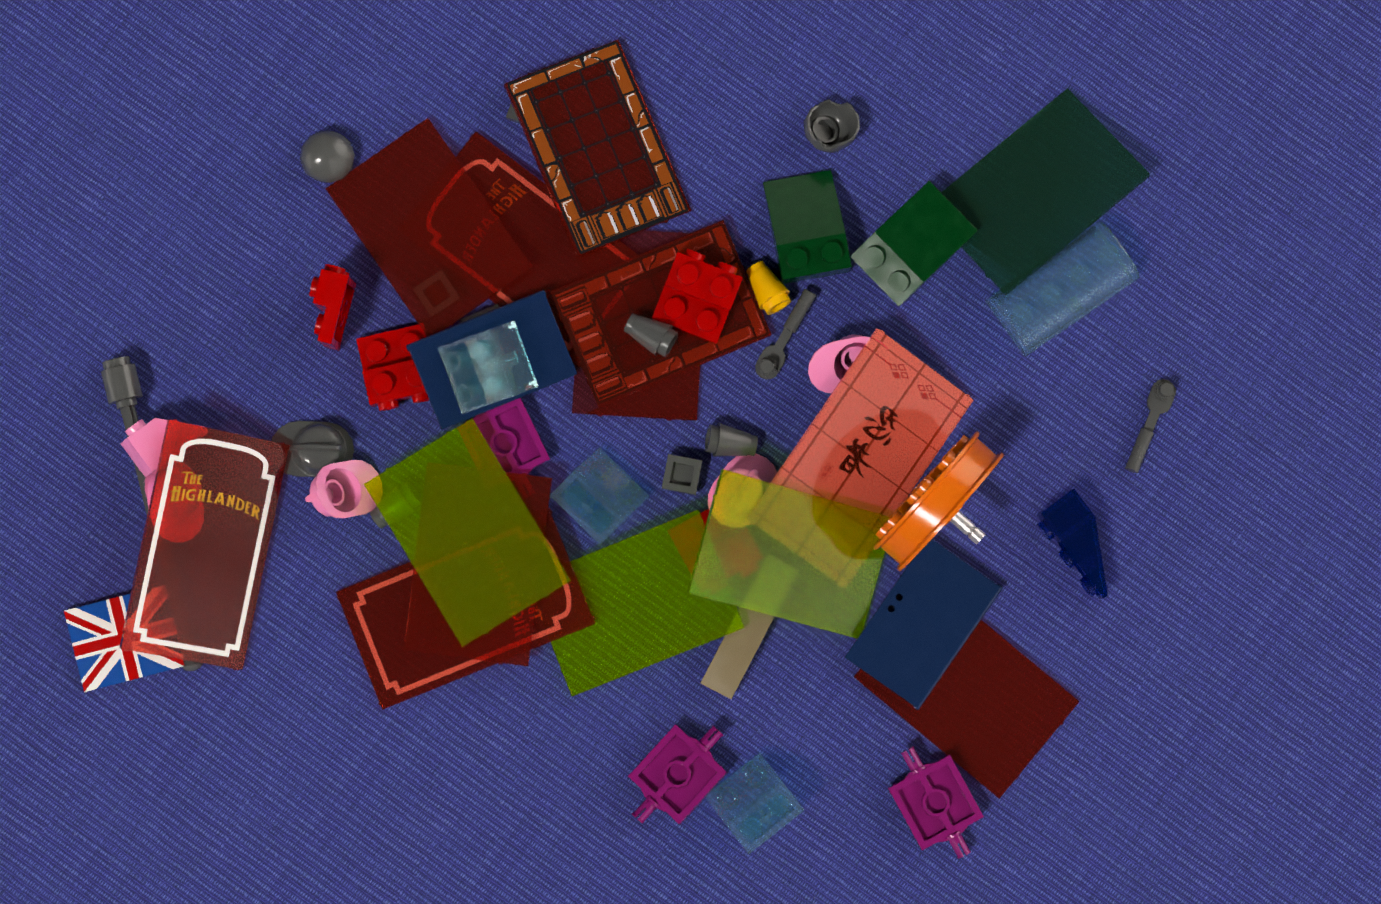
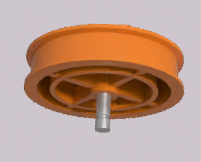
[873,431,1004,572]

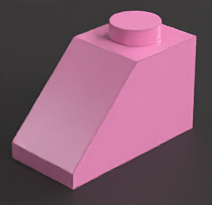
[120,418,208,478]

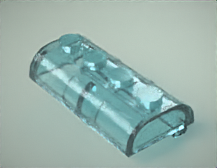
[985,221,1139,357]

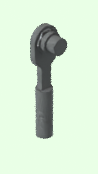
[755,289,816,380]
[1125,379,1176,473]

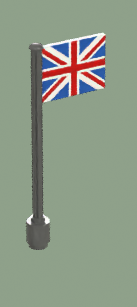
[64,356,203,692]

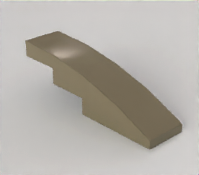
[700,553,799,699]

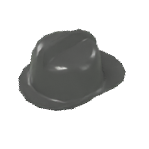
[270,421,354,477]

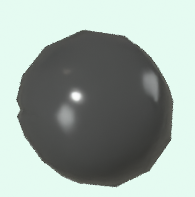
[803,99,860,153]
[299,130,355,183]

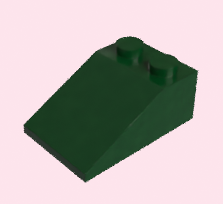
[763,170,852,284]
[850,180,978,306]

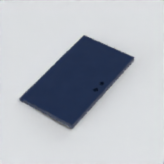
[406,290,577,430]
[845,539,1003,710]

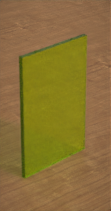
[364,418,571,647]
[687,469,890,638]
[526,509,745,696]

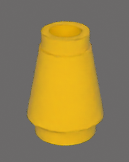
[746,261,791,315]

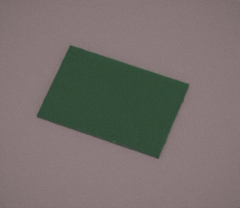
[942,88,1150,296]

